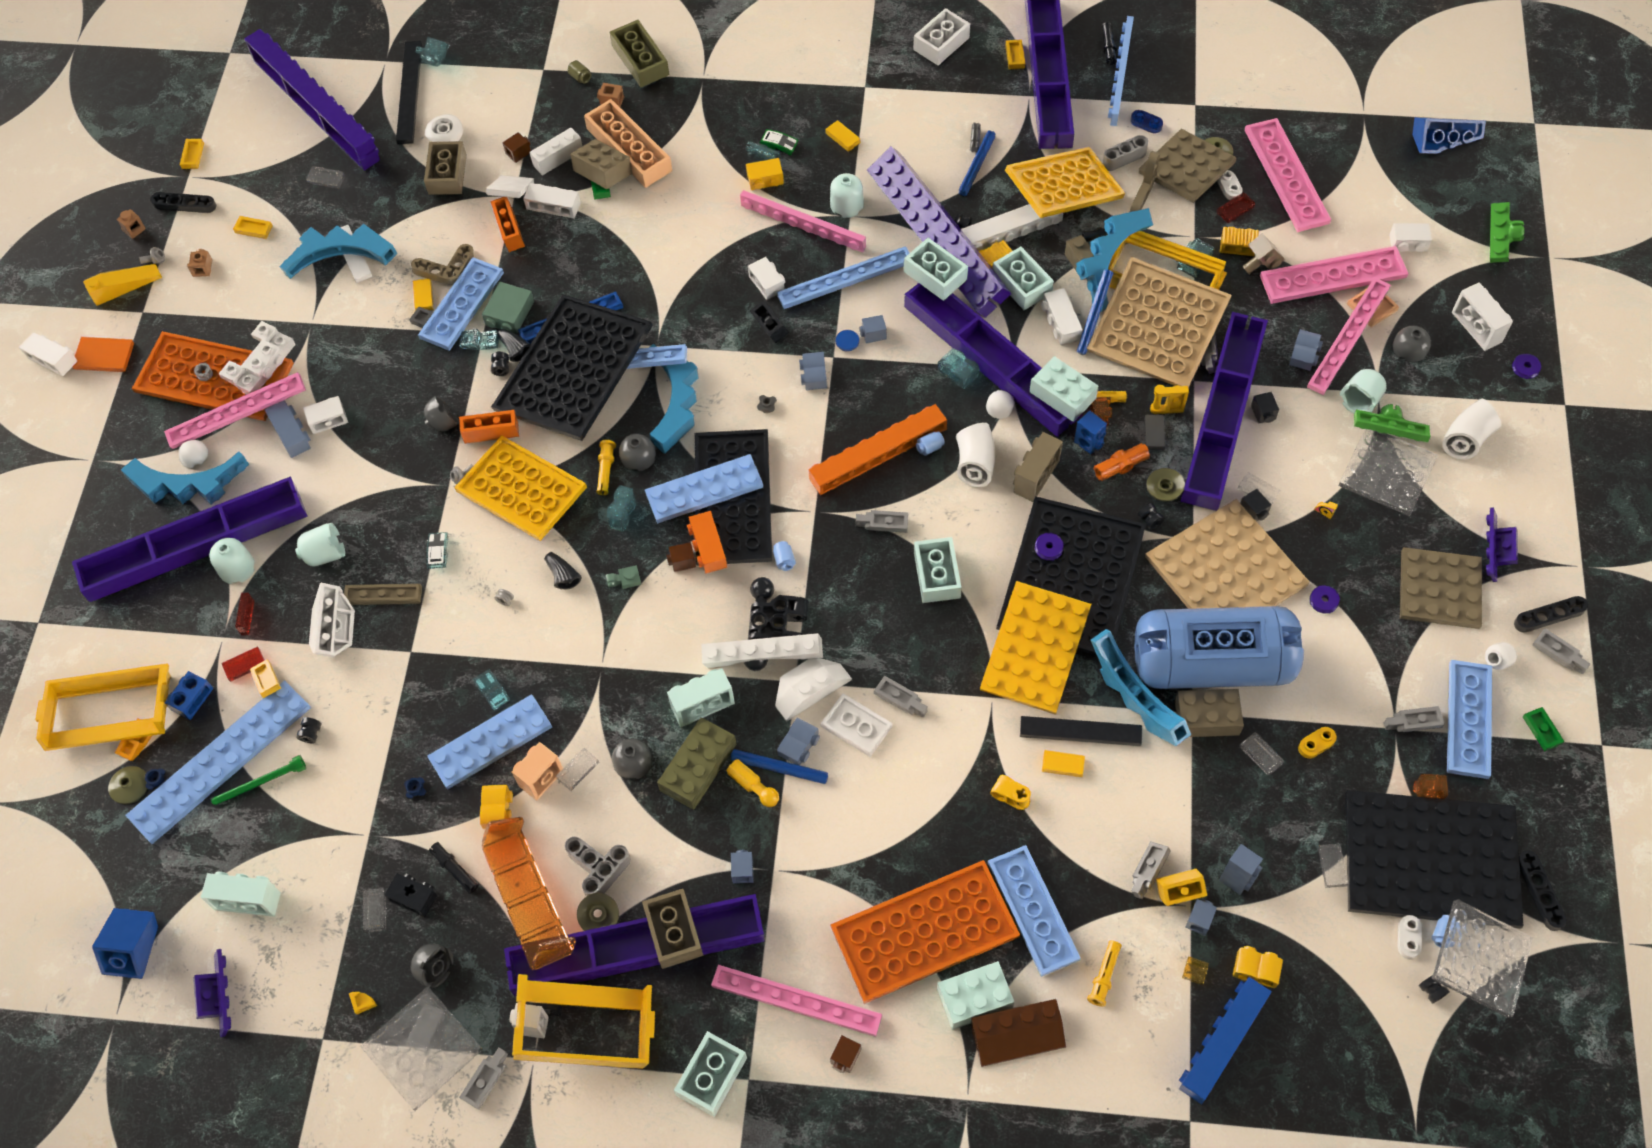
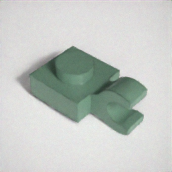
[606,565,641,589]

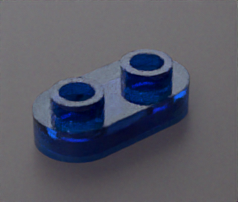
[1130,110,1163,133]

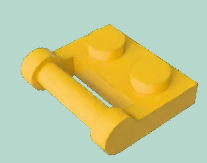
[1150,385,1189,414]

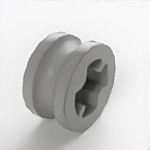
[194,363,213,381]
[494,589,514,606]

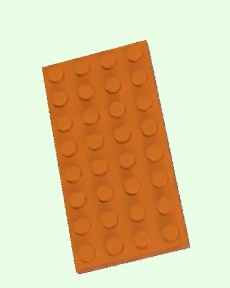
[132,331,294,421]
[830,860,1020,1004]

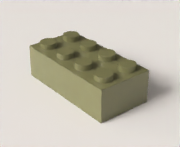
[609,20,670,87]
[657,717,737,810]

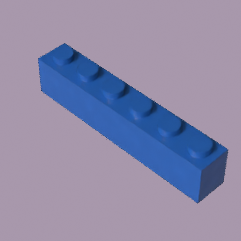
[1179,977,1272,1105]

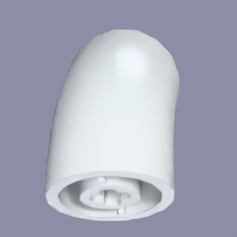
[1443,398,1501,460]
[956,423,995,487]

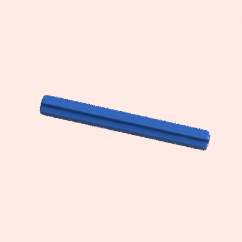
[959,130,995,196]
[1077,269,1113,355]
[731,749,828,784]

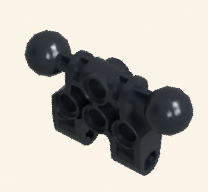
[744,577,809,672]

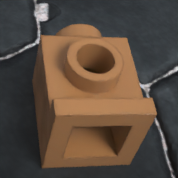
[597,83,624,107]
[117,209,146,239]
[187,249,212,277]

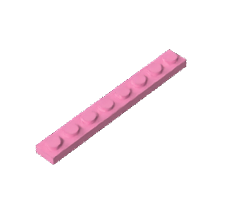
[740,190,866,252]
[1307,277,1391,395]
[164,372,306,449]
[711,965,882,1037]

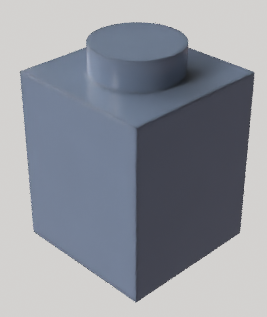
[859,315,887,343]
[731,850,754,883]
[1185,899,1217,936]

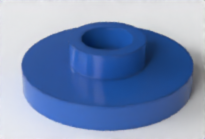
[836,330,859,351]

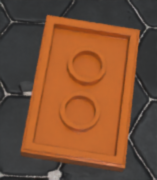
[72,337,134,372]

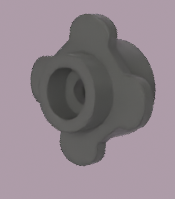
[757,395,777,413]

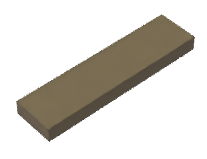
[344,584,422,605]

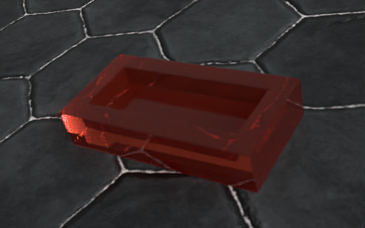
[1217,192,1255,223]
[235,593,255,636]
[221,646,265,682]

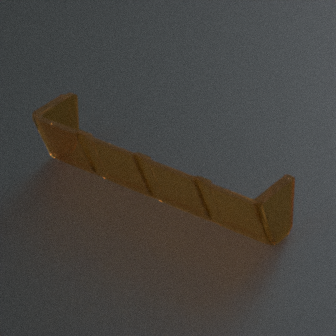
[482,817,576,970]

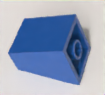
[92,908,158,979]

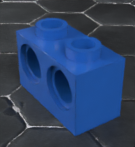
[1074,411,1107,454]
[165,671,214,720]

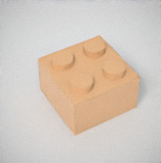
[512,742,564,801]

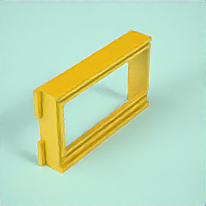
[1108,231,1227,290]
[35,663,171,751]
[512,974,655,1069]

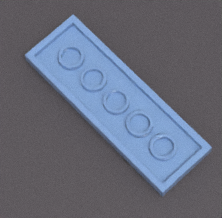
[418,257,504,351]
[645,454,763,524]
[1447,660,1492,779]
[427,694,552,790]
[988,845,1081,977]

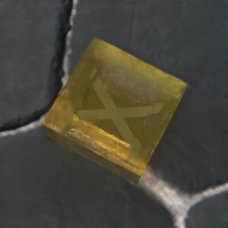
[1182,956,1209,985]

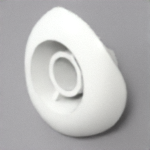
[425,114,463,142]

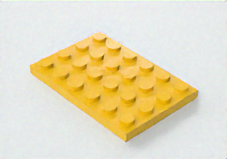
[1005,147,1125,218]
[454,435,587,541]
[980,581,1091,715]

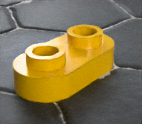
[1298,727,1337,759]

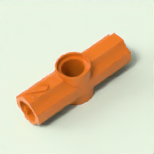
[1094,443,1150,481]

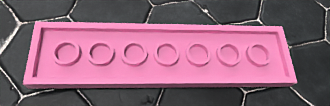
[1245,118,1331,232]
[1260,246,1409,304]

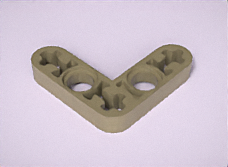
[1130,151,1160,212]
[411,244,474,285]

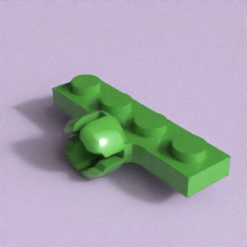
[1490,202,1524,263]
[1354,404,1431,442]

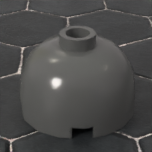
[1392,326,1431,362]
[424,395,460,432]
[619,434,656,471]
[612,738,652,780]
[410,943,454,988]

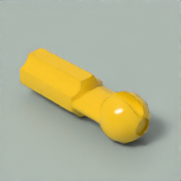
[726,759,779,807]

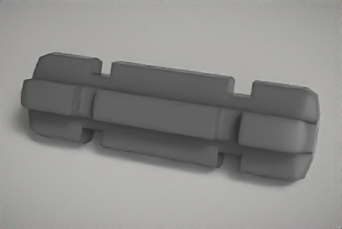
[970,122,981,152]

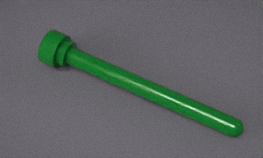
[211,755,306,805]

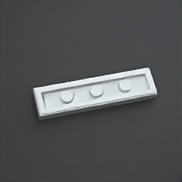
[341,225,373,283]

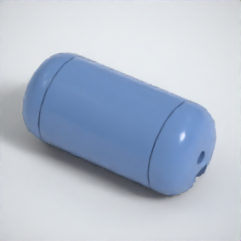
[1134,606,1304,689]

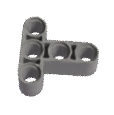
[565,836,631,896]

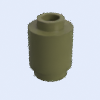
[567,60,591,84]

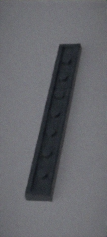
[396,41,422,144]

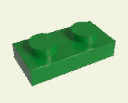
[1523,707,1565,752]

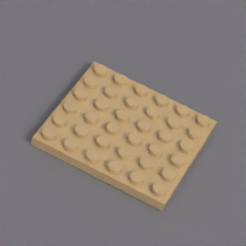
[1087,257,1232,389]
[1145,499,1310,609]

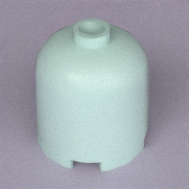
[830,173,864,218]
[1340,369,1387,413]
[295,523,345,566]
[209,538,255,584]

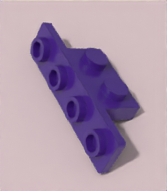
[1486,507,1518,582]
[193,949,231,1037]

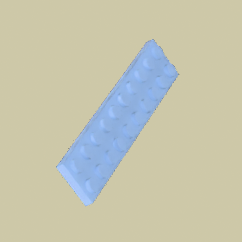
[125,680,311,844]

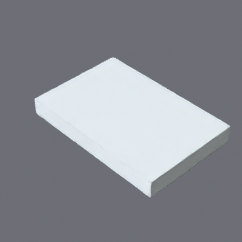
[486,175,534,198]
[820,693,892,757]

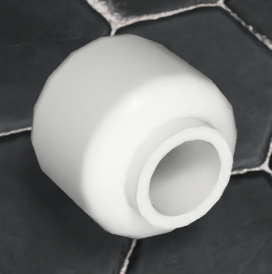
[1485,642,1517,670]

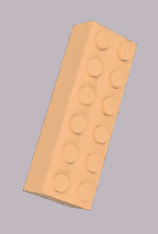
[584,99,672,188]

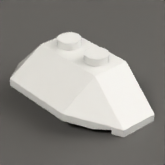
[309,583,355,657]
[775,658,852,722]

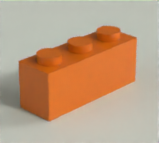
[490,197,525,252]
[459,410,519,444]
[687,511,727,574]

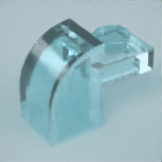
[415,37,449,67]

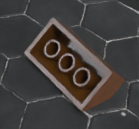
[970,999,1066,1067]

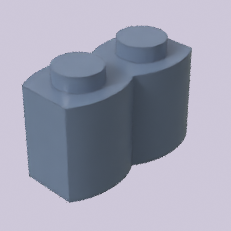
[1289,329,1323,371]
[799,352,827,390]
[777,717,820,765]

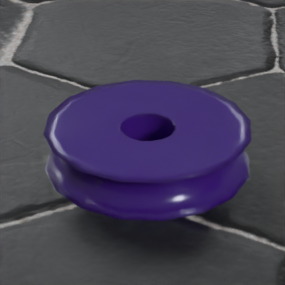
[1512,354,1542,379]
[1035,533,1064,560]
[1309,585,1340,614]

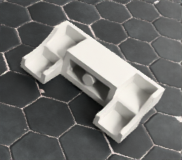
[219,321,296,394]

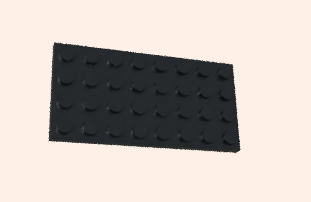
[694,429,772,566]

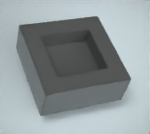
[409,307,434,328]

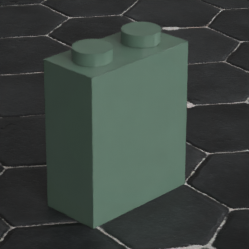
[482,282,534,334]

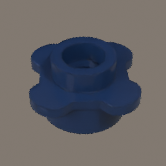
[145,768,166,790]
[404,777,426,799]

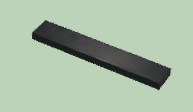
[1020,716,1142,746]

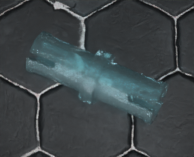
[746,141,780,159]

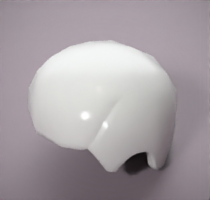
[986,390,1015,419]
[179,440,208,469]

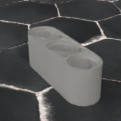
[1103,135,1148,171]

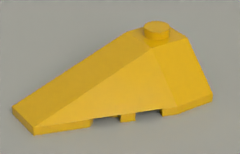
[83,264,162,306]

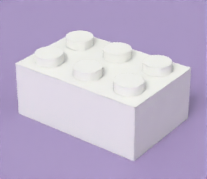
[913,8,970,65]
[1452,283,1513,351]

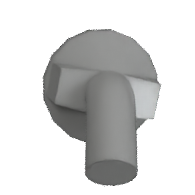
[139,247,165,265]
[450,464,473,485]

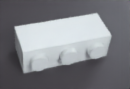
[530,128,583,175]
[523,183,581,219]
[1041,288,1083,345]
[19,332,77,376]

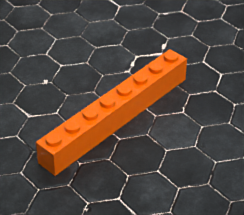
[808,404,947,495]

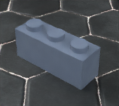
[264,400,311,458]
[1219,844,1263,895]

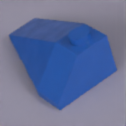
[1412,117,1486,154]

